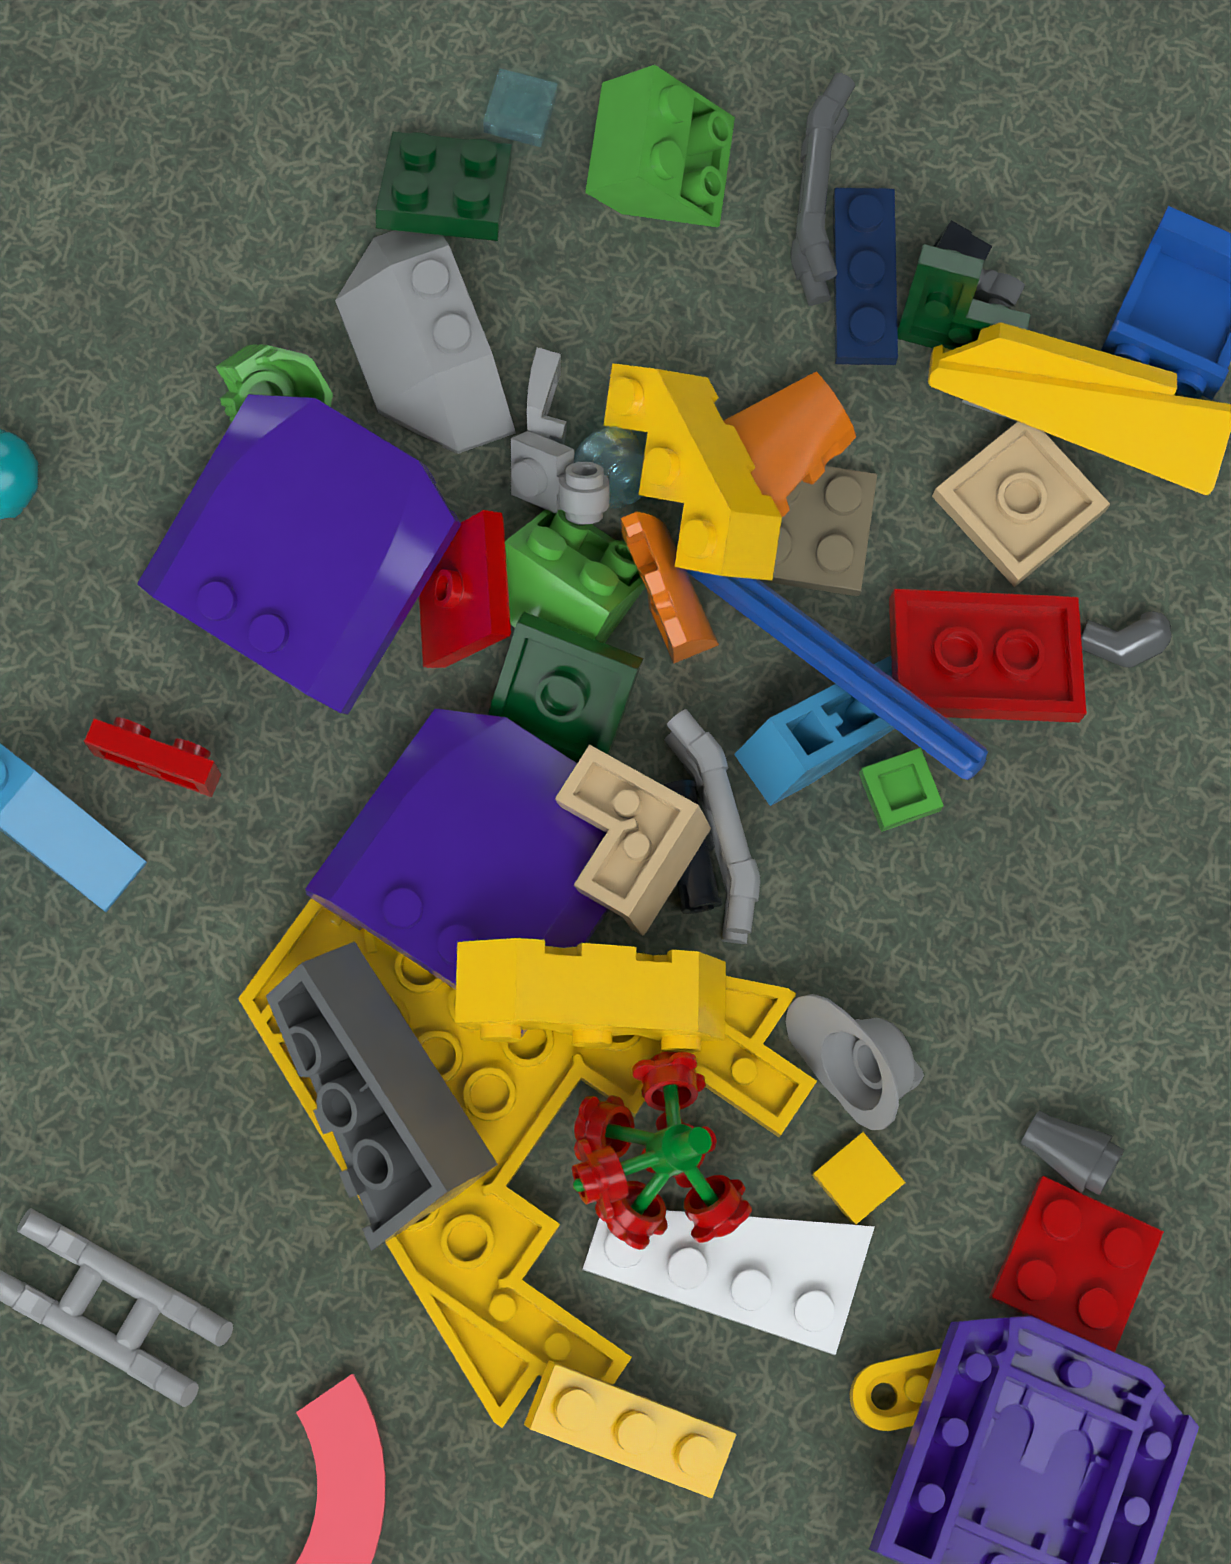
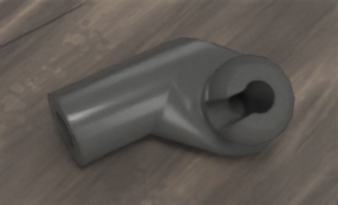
[1081,611,1172,668]

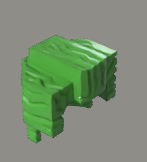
[215,344,333,423]

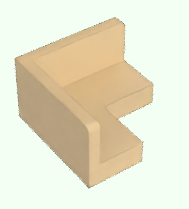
[555,745,711,936]

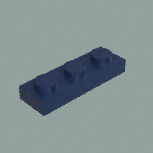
[833,188,898,365]

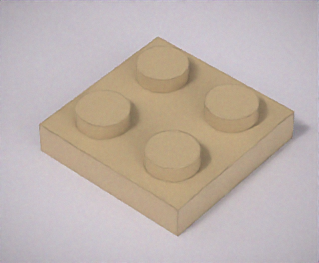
[932,421,1110,587]

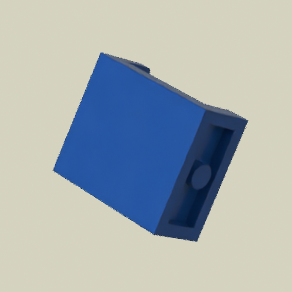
[1101,206,1231,400]

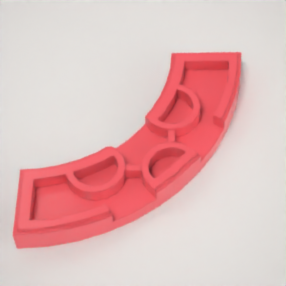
[296,1374,386,1564]

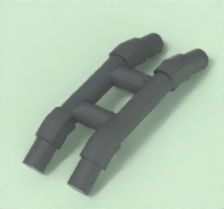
[790,73,855,306]

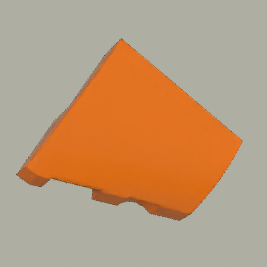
[724,371,856,517]
[621,512,719,663]

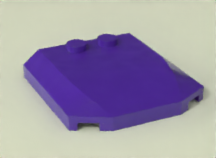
[137,394,461,715]
[305,708,609,1038]
[869,1316,1199,1564]

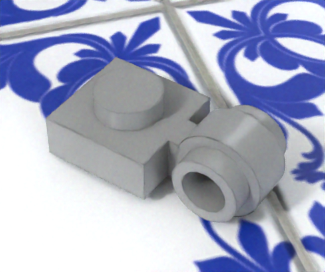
[511,431,610,524]

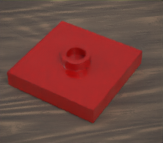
[419,510,511,668]

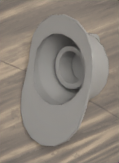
[785,994,924,1130]

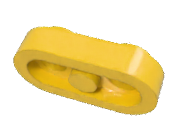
[850,1348,941,1431]

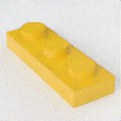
[524,1360,736,1498]

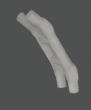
[664,709,761,944]
[0,1208,233,1407]

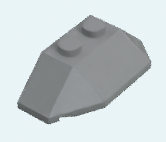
[335,230,516,454]

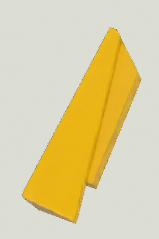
[928,322,1231,495]

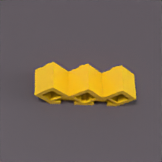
[603,363,782,581]
[455,938,726,1053]

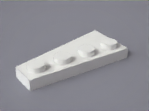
[582,1210,875,1355]

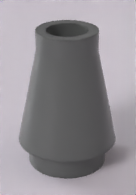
[1021,1110,1124,1196]

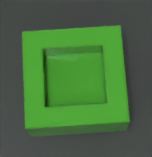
[859,748,944,832]

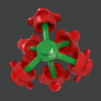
[572,1052,752,1250]

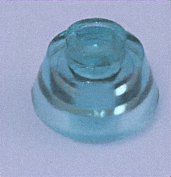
[574,426,645,509]

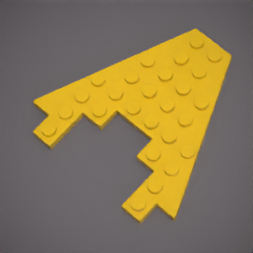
[238,898,817,1428]

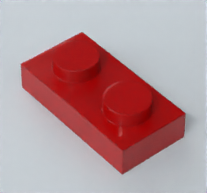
[84,717,221,797]

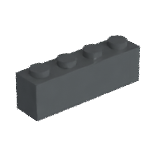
[266,941,498,1251]

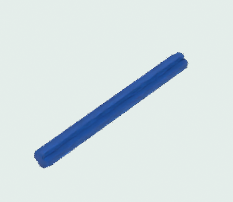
[686,569,988,780]

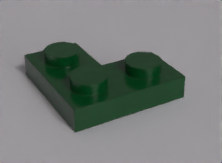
[897,244,1031,350]

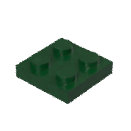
[376,131,512,241]
[488,612,644,763]

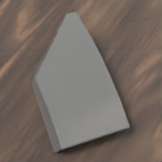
[527,347,567,445]

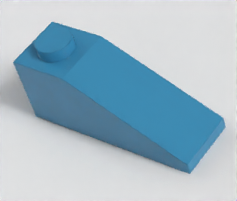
[734,656,895,806]
[0,744,147,912]

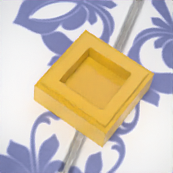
[812,1132,906,1225]

